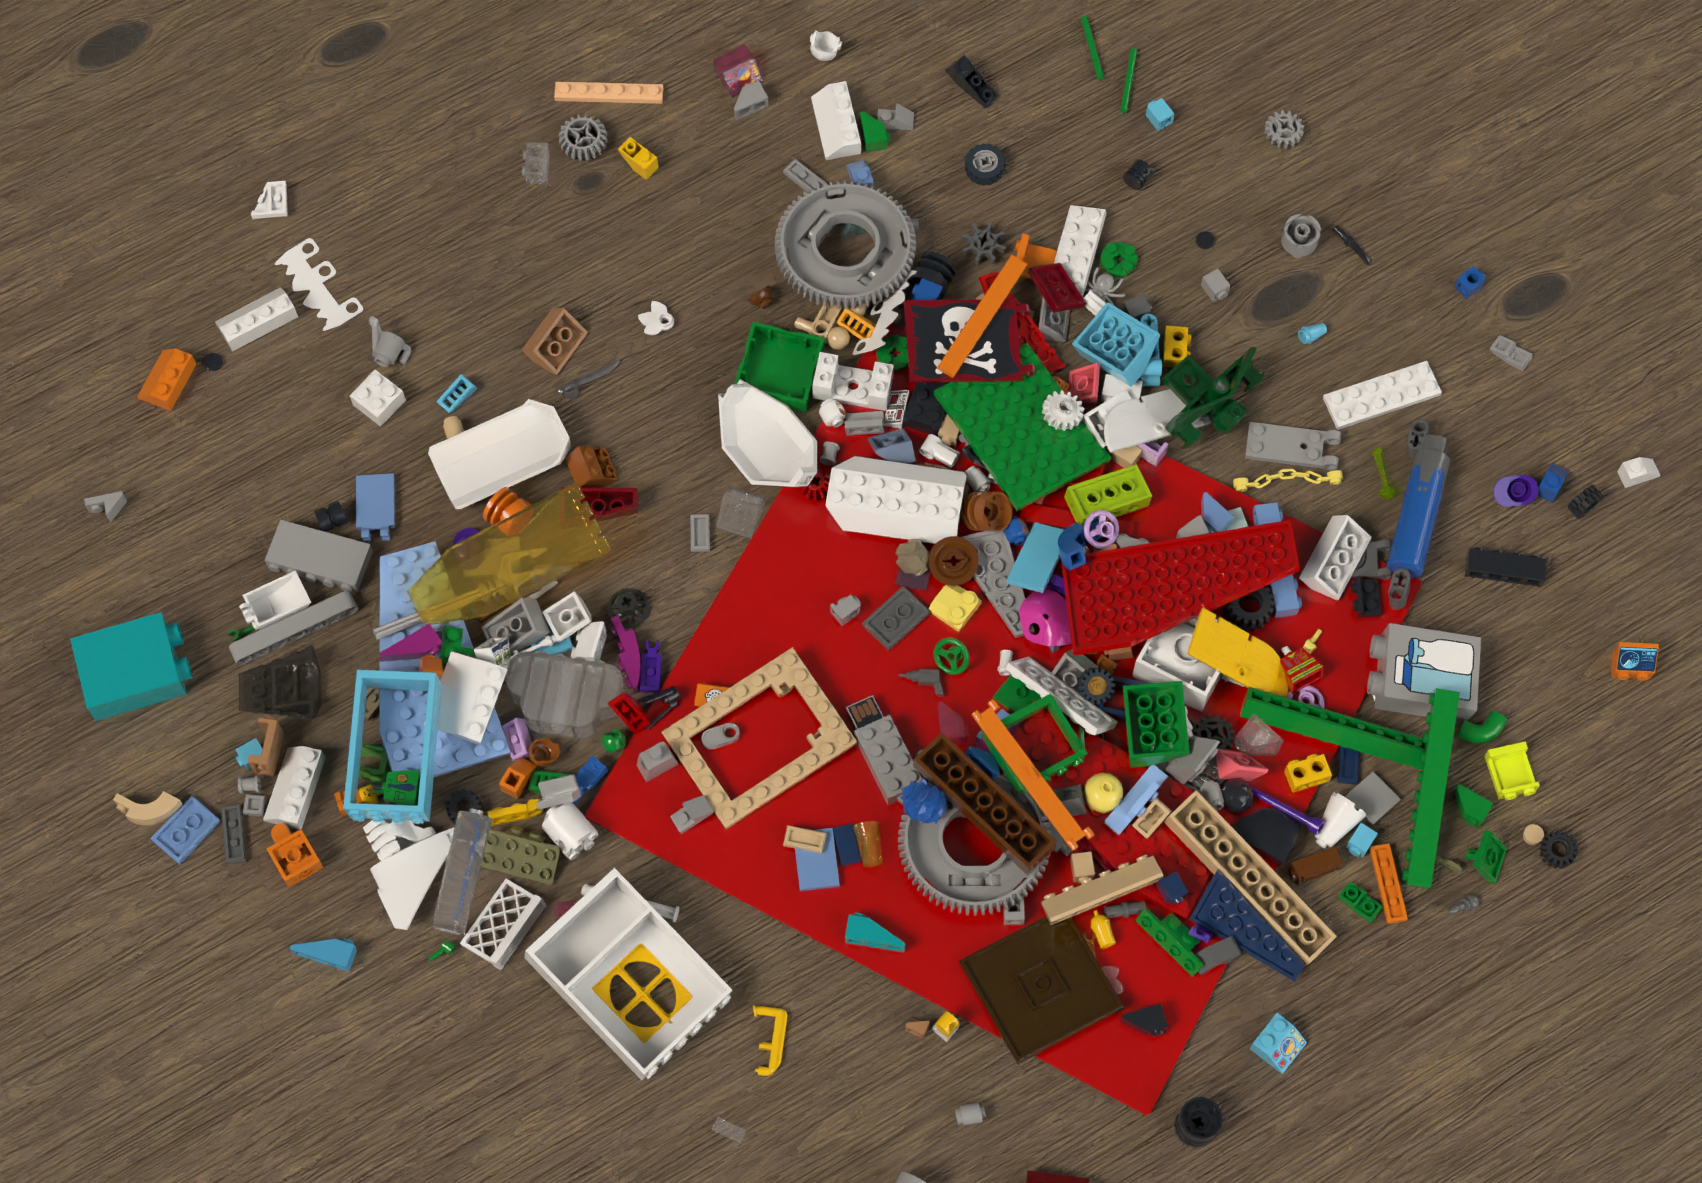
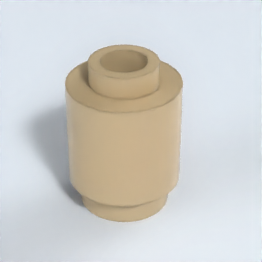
[443,416,464,439]

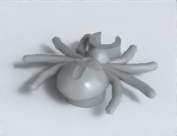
[1085,267,1125,306]

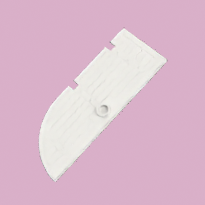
[1104,384,1211,453]

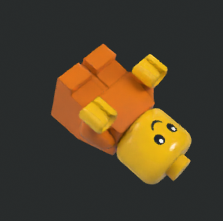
[334,783,380,817]

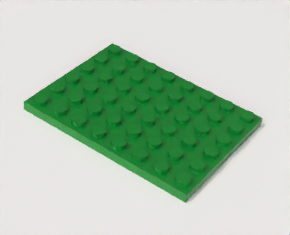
[933,343,1111,511]

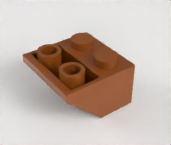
[565,446,619,488]

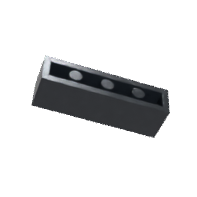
[1465,547,1547,587]

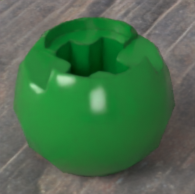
[602,729,626,753]

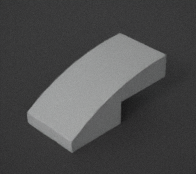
[1490,335,1533,371]

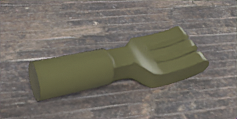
[1435,854,1462,874]

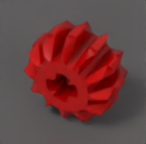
[800,470,830,502]

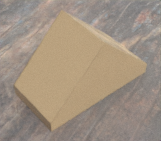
[1132,798,1171,839]

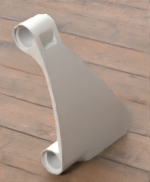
[370,826,469,930]

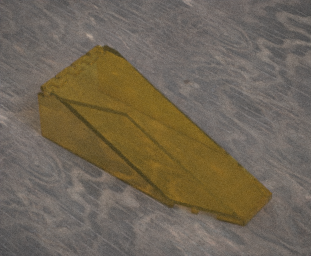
[407,483,611,626]

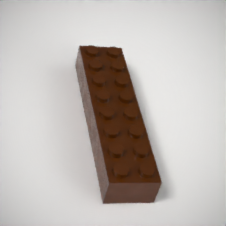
[913,733,1057,876]

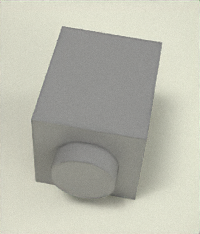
[1201,269,1230,302]

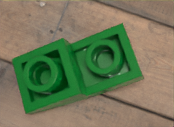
[1338,882,1383,924]

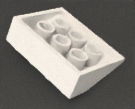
[424,652,508,745]

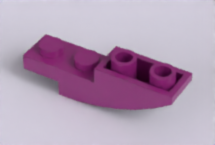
[610,615,641,694]

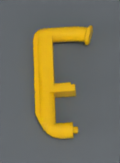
[753,1005,787,1076]

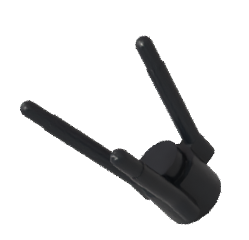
[637,686,680,730]

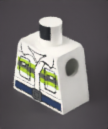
[474,637,512,684]

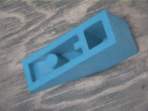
[290,938,357,972]

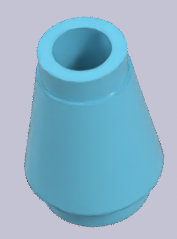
[1298,323,1327,344]

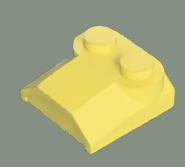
[928,585,982,632]

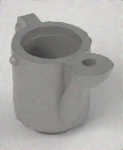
[369,316,411,367]

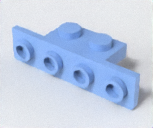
[1104,765,1168,835]

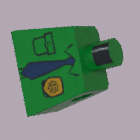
[374,770,421,806]

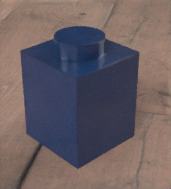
[1155,871,1188,905]

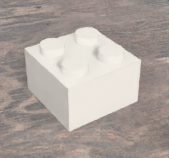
[350,370,406,427]

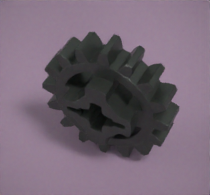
[1192,714,1235,750]

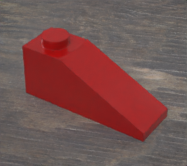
[608,692,651,734]

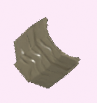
[896,539,929,576]

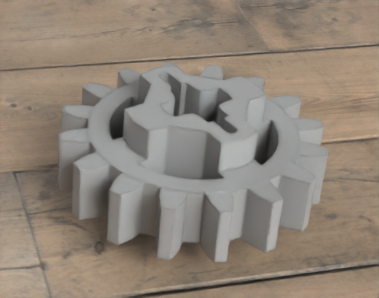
[1264,110,1304,149]

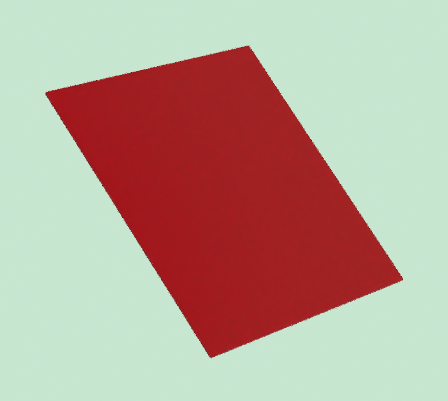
[585,323,1422,1116]

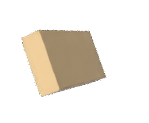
[783,826,826,854]

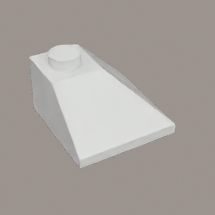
[542,591,592,642]

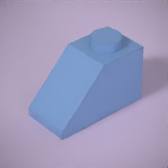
[846,160,874,188]
[1201,492,1234,533]

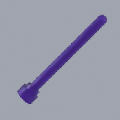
[1250,785,1325,835]

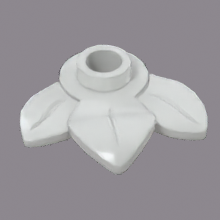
[638,301,674,335]

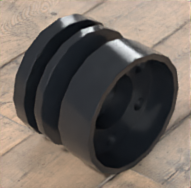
[909,251,957,299]
[1174,1097,1223,1148]

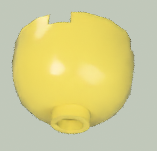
[1083,773,1123,814]

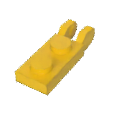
[487,798,544,826]

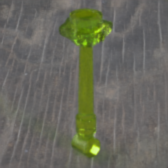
[1372,447,1397,500]

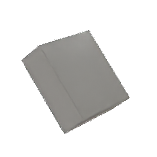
[243,794,267,817]

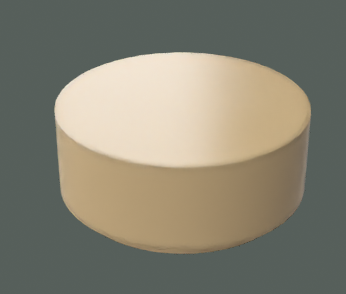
[1523,824,1544,845]

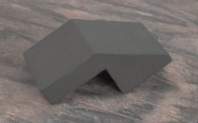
[1195,936,1242,975]

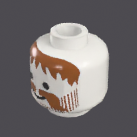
[819,398,847,427]

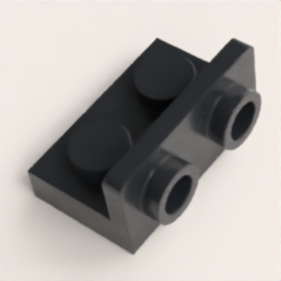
[1351,576,1381,618]

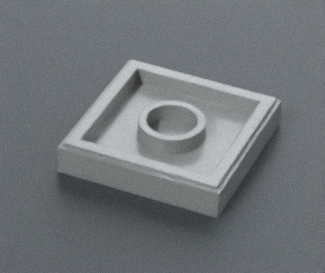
[1345,772,1401,826]

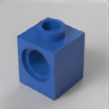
[1454,266,1486,299]

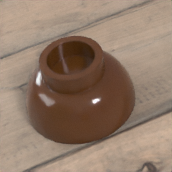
[747,285,772,308]

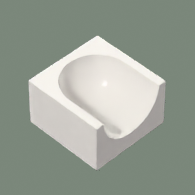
[1132,616,1222,712]

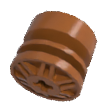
[961,491,1012,532]

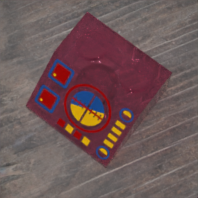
[714,44,763,98]

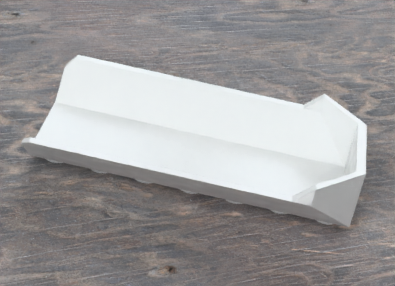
[428,399,572,509]
[826,456,967,544]

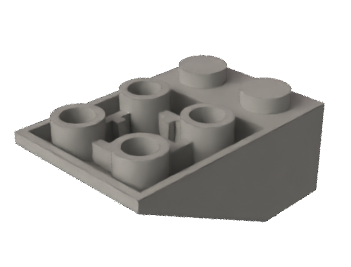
[1165,736,1220,784]

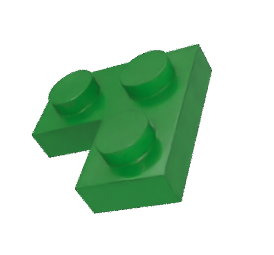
[439,626,477,666]

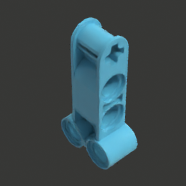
[1140,314,1162,386]

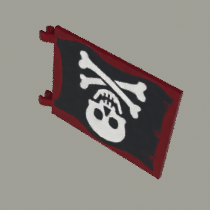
[904,299,1035,383]

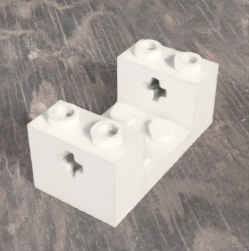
[812,352,894,411]

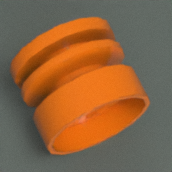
[483,487,533,538]

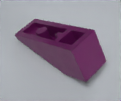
[378,623,442,662]

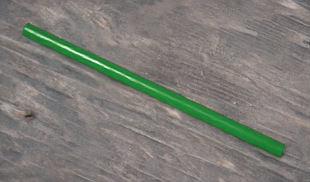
[1078,724,1086,753]

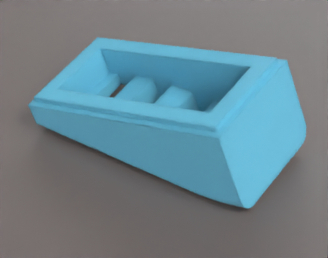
[436,374,477,414]

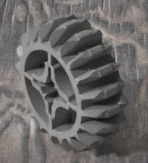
[559,114,608,162]

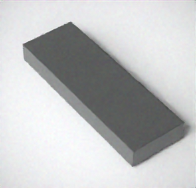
[221,804,247,865]

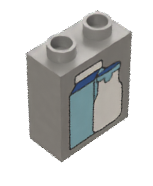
[1367,623,1481,722]

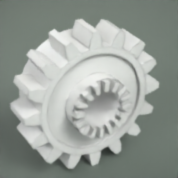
[1042,390,1084,431]

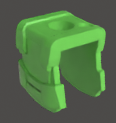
[359,743,388,782]

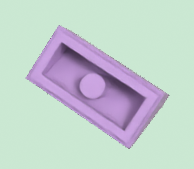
[502,718,532,761]

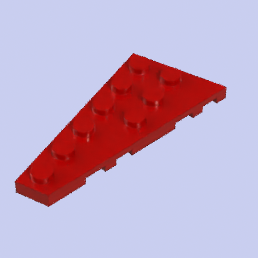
[979,271,1066,373]

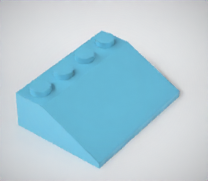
[1072,302,1160,387]

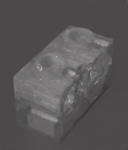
[522,143,550,184]

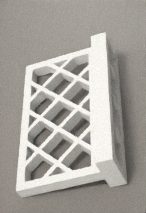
[460,879,546,970]

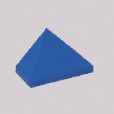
[965,747,999,781]

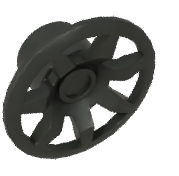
[608,588,649,628]

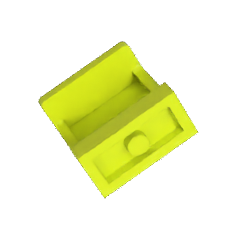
[1484,741,1540,800]

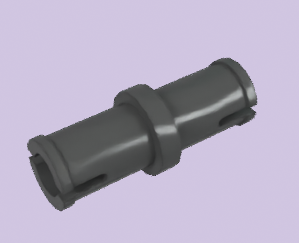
[1104,901,1146,919]

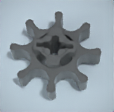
[961,222,1006,265]

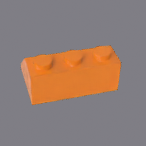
[137,348,197,411]

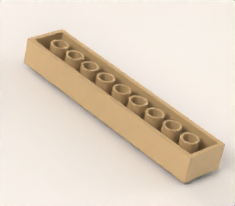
[1163,790,1337,967]

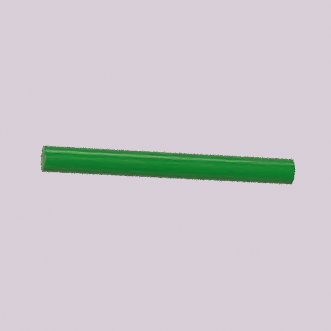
[1081,16,1104,80]
[1120,48,1137,113]

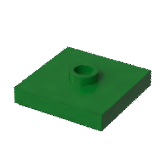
[993,675,1041,713]

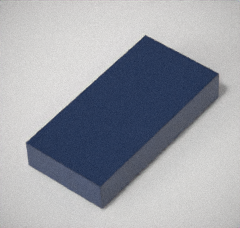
[1337,745,1359,785]
[833,824,861,867]

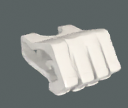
[363,820,436,861]

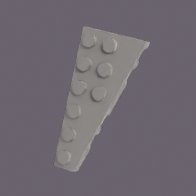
[962,530,1034,638]

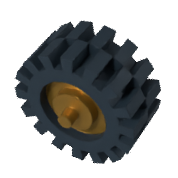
[1077,667,1115,704]

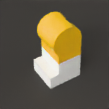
[932,1011,959,1042]

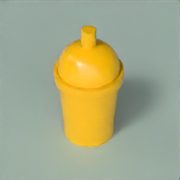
[1090,910,1116,949]

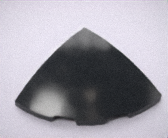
[1232,808,1302,865]

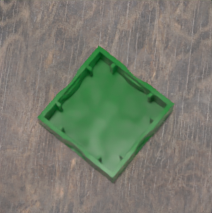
[734,322,825,413]

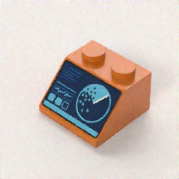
[1611,642,1659,681]

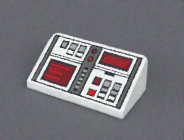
[884,390,909,429]

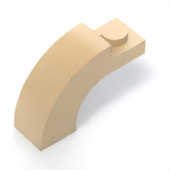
[113,791,183,826]

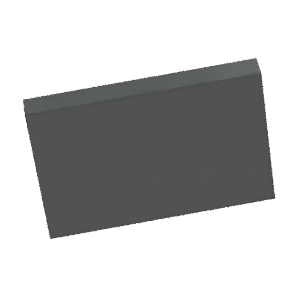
[862,586,930,651]

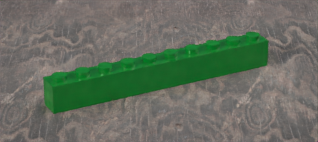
[1241,687,1425,770]
[1402,688,1460,889]

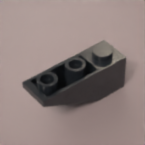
[945,55,998,108]

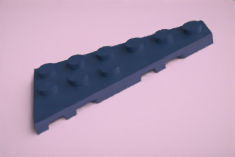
[1190,869,1305,982]

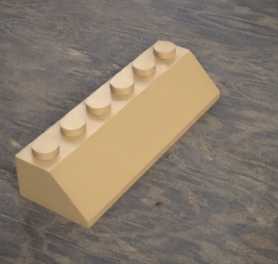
[1041,855,1163,925]

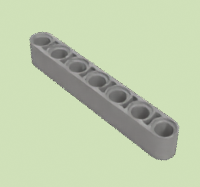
[229,591,358,666]

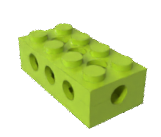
[1064,464,1152,525]

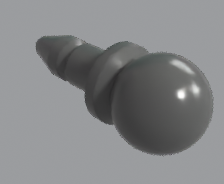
[1448,894,1479,913]

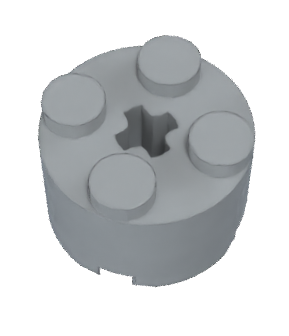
[1281,214,1321,258]

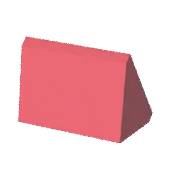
[1068,362,1100,409]
[1215,749,1268,782]

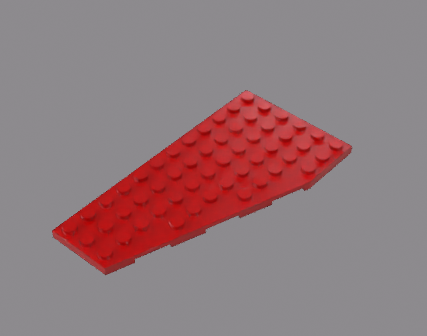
[1061,520,1300,656]
[1013,700,1240,920]

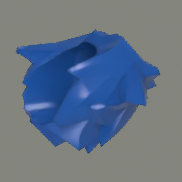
[900,778,947,824]

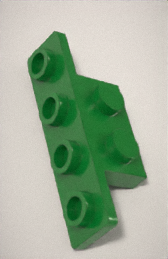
[1136,908,1203,976]

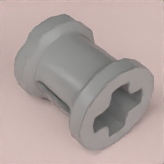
[819,442,840,466]
[238,775,261,794]

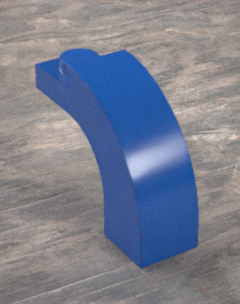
[1058,518,1103,570]

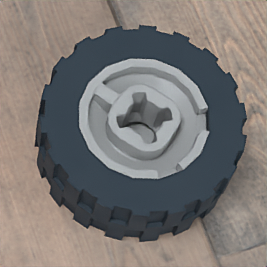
[965,143,1005,186]

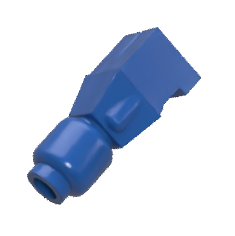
[573,755,608,803]

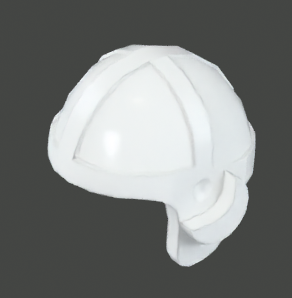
[810,30,842,61]

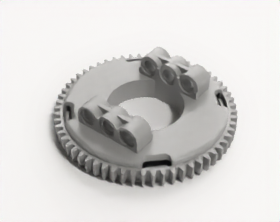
[775,180,916,310]
[898,773,1051,916]

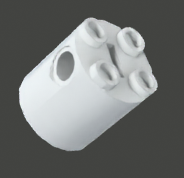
[542,802,599,861]

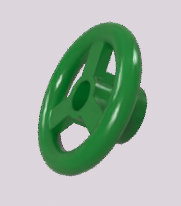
[934,638,969,675]

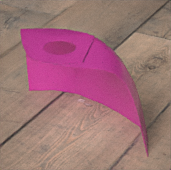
[1019,589,1072,646]

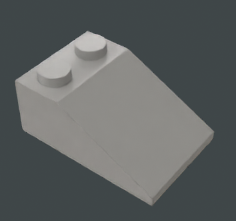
[481,598,550,655]

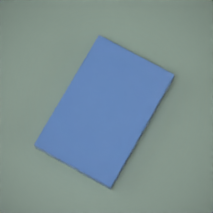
[150,796,221,865]
[795,828,840,891]

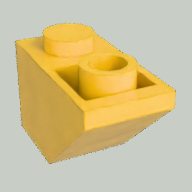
[618,137,658,180]

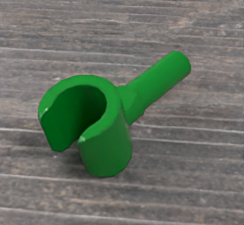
[228,625,255,642]
[428,941,456,961]

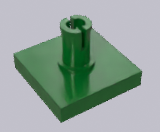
[1466,830,1507,884]

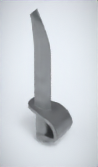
[557,360,620,399]

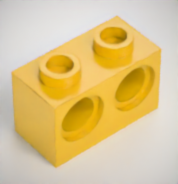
[1162,326,1191,368]
[1284,754,1332,793]

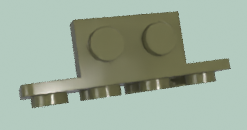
[477,826,560,885]

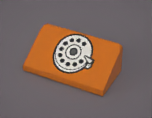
[695,683,730,707]

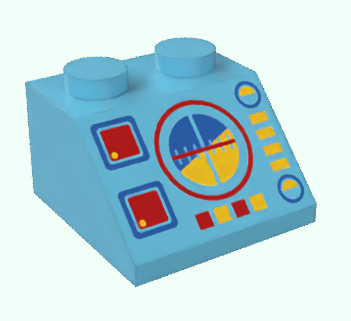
[1250,1013,1307,1074]

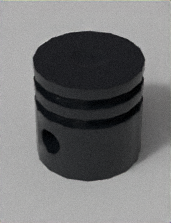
[1123,159,1153,190]

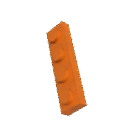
[1369,843,1408,924]

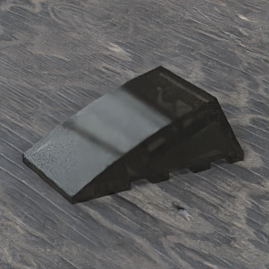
[239,645,321,719]

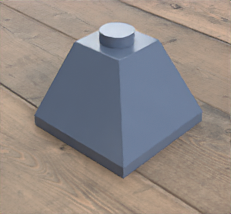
[868,428,916,464]

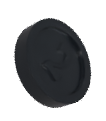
[1196,231,1214,249]
[203,353,223,371]

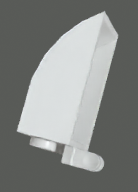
[239,570,311,631]

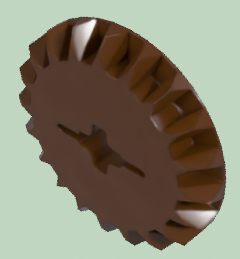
[929,536,979,586]

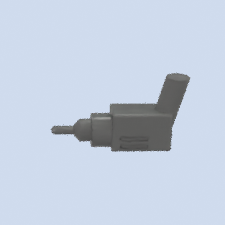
[898,669,944,697]

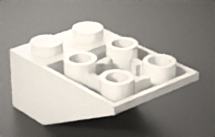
[1082,389,1132,448]

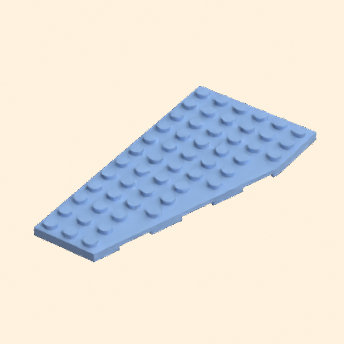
[379,542,511,777]

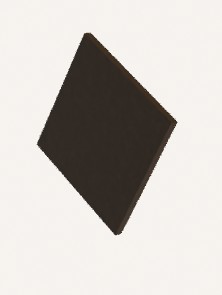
[959,916,1124,1065]

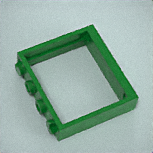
[980,693,1088,795]

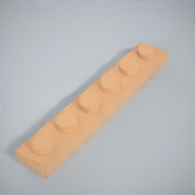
[554,82,663,104]

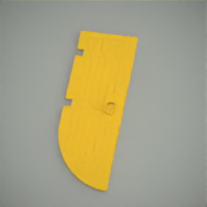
[1187,608,1288,698]

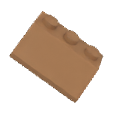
[521,308,588,375]

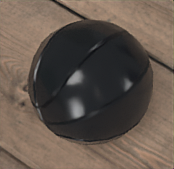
[1220,778,1253,813]

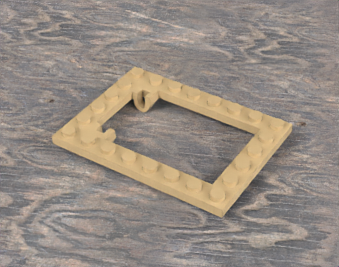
[662,647,857,829]

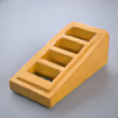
[836,308,876,343]

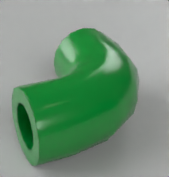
[1456,711,1508,744]

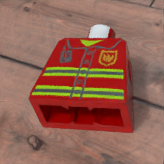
[1279,646,1324,694]

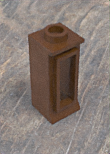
[1288,846,1344,886]

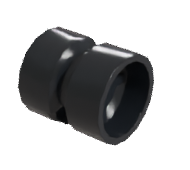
[314,501,348,532]

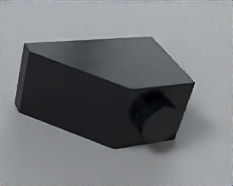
[1120,1003,1168,1038]

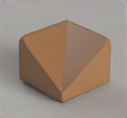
[905,1018,930,1038]

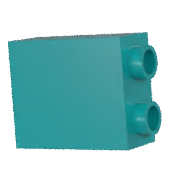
[70,612,193,721]

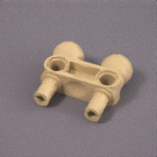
[794,298,866,350]

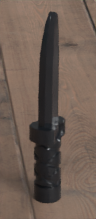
[1332,225,1370,265]

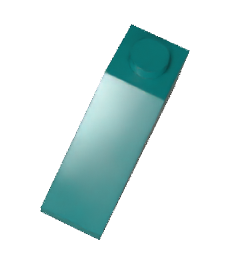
[845,913,905,952]

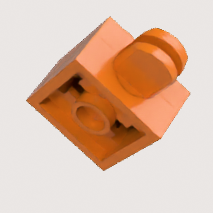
[266,824,324,888]

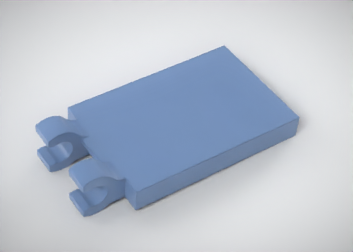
[356,473,395,542]

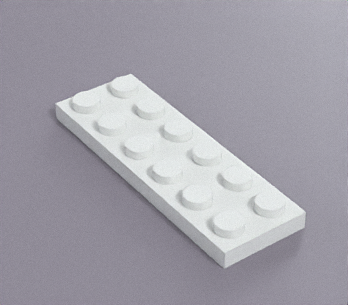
[1054,205,1106,297]
[1323,361,1442,430]
[1006,656,1117,736]

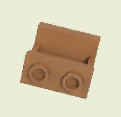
[248,716,284,777]

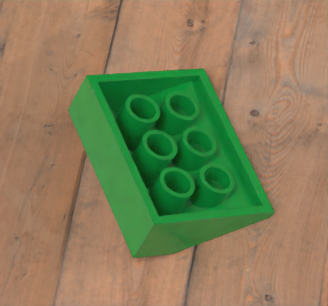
[1123,681,1190,768]

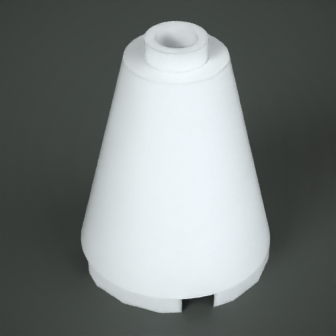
[1314,792,1366,849]

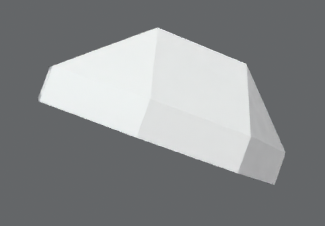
[718,379,817,487]

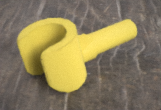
[1303,629,1322,654]

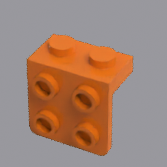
[1013,234,1057,280]

